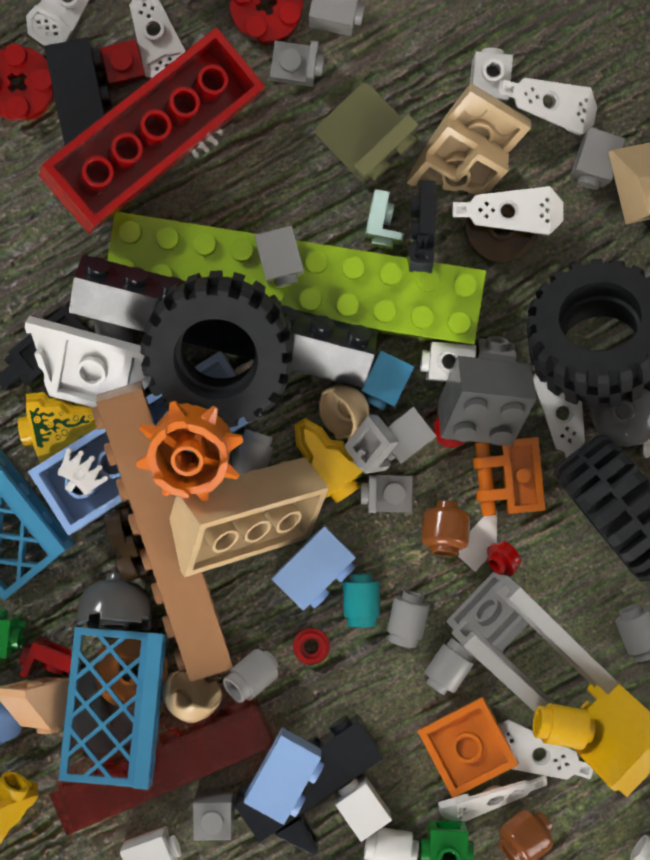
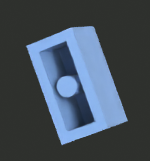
[272,524,356,611]
[244,727,324,825]

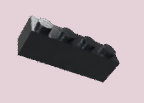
[44,37,112,146]
[234,714,383,843]

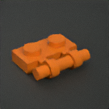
[472,437,546,516]

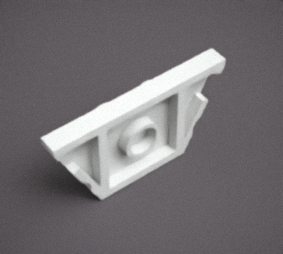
[25,316,151,408]

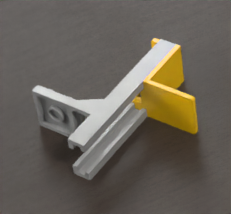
[446,571,650,797]

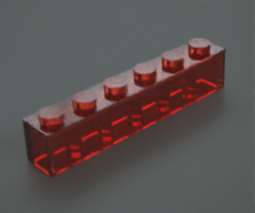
[49,698,274,836]

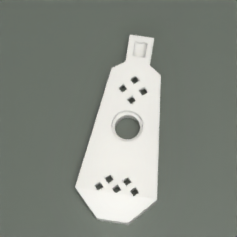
[26,0,90,46]
[129,0,185,79]
[498,78,597,136]
[452,186,564,236]
[533,374,585,458]
[498,719,593,780]
[438,775,547,821]

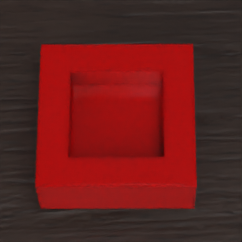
[100,39,146,87]

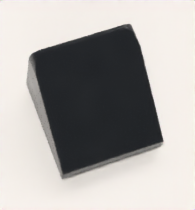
[275,813,318,855]

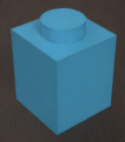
[360,351,414,411]

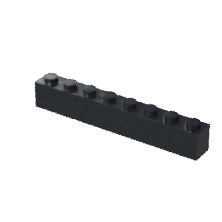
[69,255,378,388]

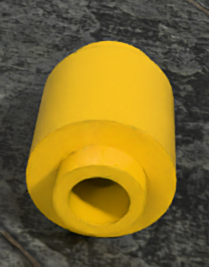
[532,703,595,750]

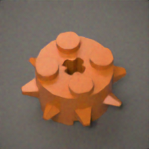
[136,401,244,501]

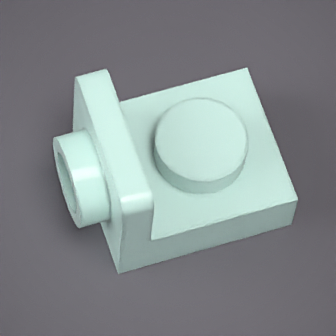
[364,189,404,249]

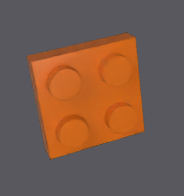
[417,696,519,798]

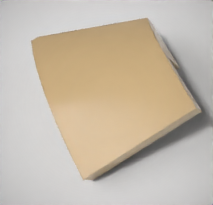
[407,83,531,194]

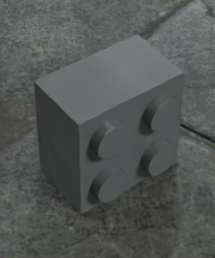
[437,356,536,446]

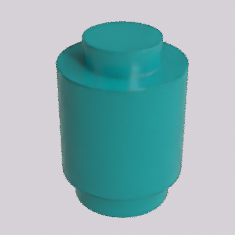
[343,573,380,627]

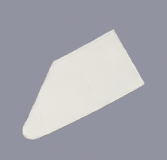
[458,510,497,572]

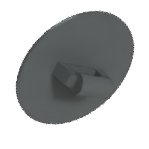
[61,669,135,753]

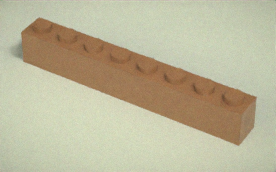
[91,381,233,682]

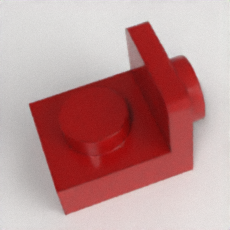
[18,637,72,679]

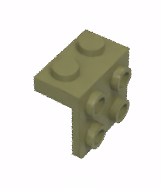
[315,83,419,185]

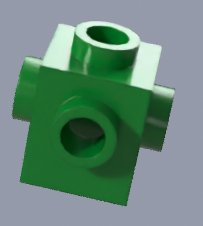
[420,820,474,860]

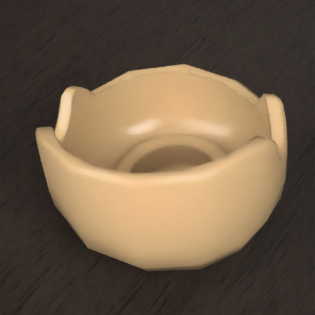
[319,384,369,440]
[161,670,223,723]

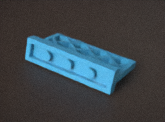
[0,448,76,600]
[58,627,167,790]

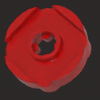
[230,0,303,45]
[0,44,55,121]

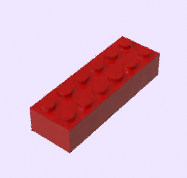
[39,27,265,235]

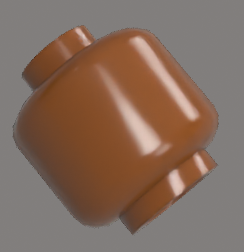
[421,501,470,557]
[497,809,553,860]

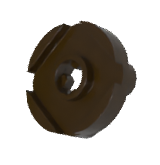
[464,189,538,265]
[105,505,150,582]

